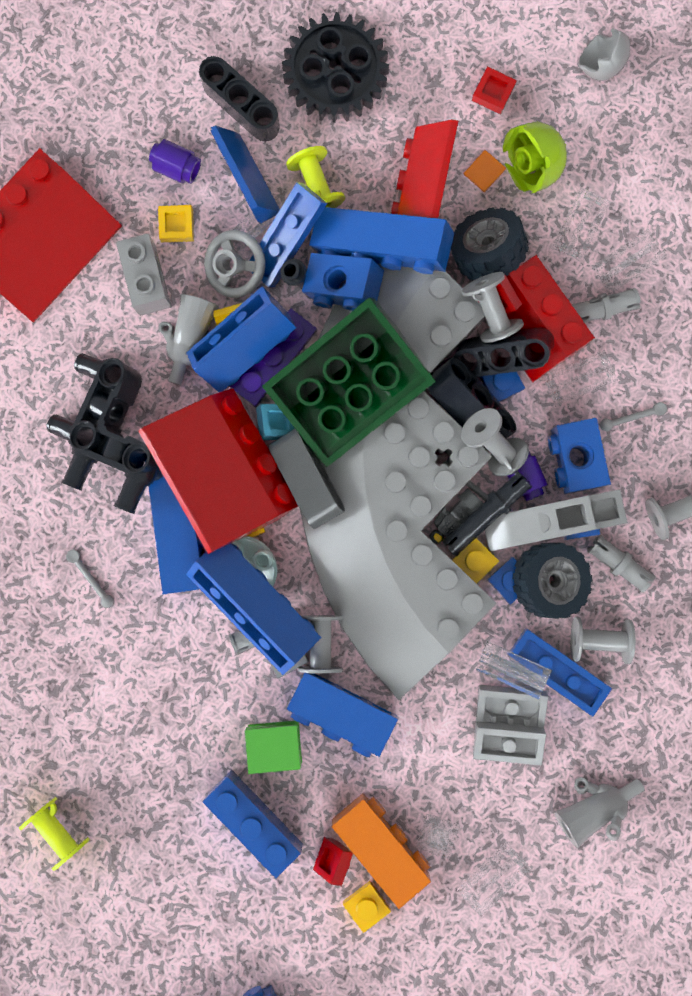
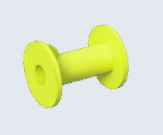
[286,146,346,208]
[19,797,90,871]

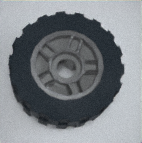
[451,207,529,281]
[512,543,593,619]

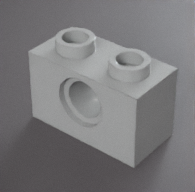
[116,233,172,316]

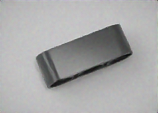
[269,429,345,529]

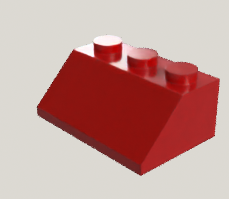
[391,119,459,219]
[477,255,595,383]

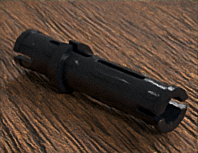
[442,471,533,556]

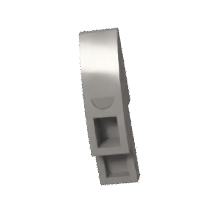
[485,489,628,551]

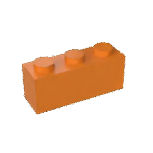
[331,793,431,909]

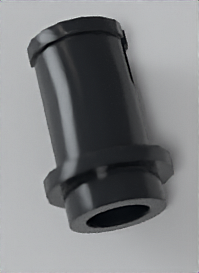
[281,259,307,289]

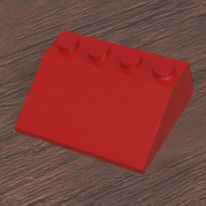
[0,148,122,323]
[138,388,299,554]

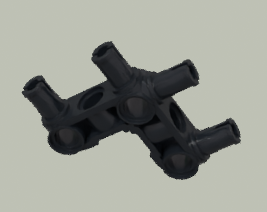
[47,353,163,514]

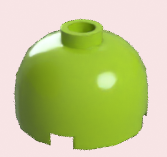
[503,121,567,193]

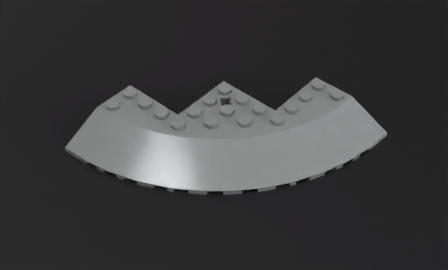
[300,264,496,700]

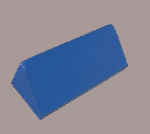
[211,125,280,224]

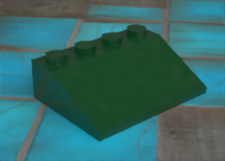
[262,297,436,468]

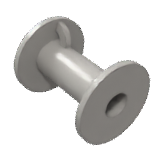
[462,272,524,343]
[461,408,529,476]
[645,495,692,540]
[298,615,343,673]
[570,617,636,664]

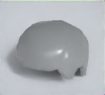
[578,28,631,81]

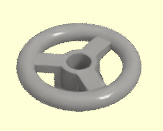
[204,230,265,298]

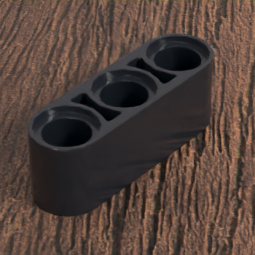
[199,56,280,142]
[453,327,554,377]
[428,357,517,450]

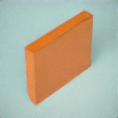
[463,150,506,193]

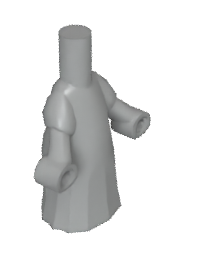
[159,294,219,385]
[554,777,645,848]

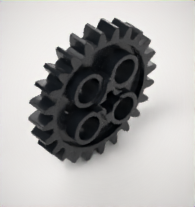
[282,12,389,123]

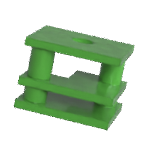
[245,720,302,774]

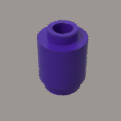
[149,139,201,184]
[507,451,548,502]

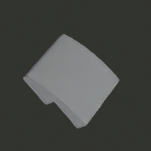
[473,685,548,765]

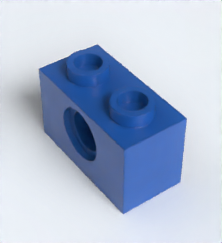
[302,253,384,311]
[547,418,611,495]

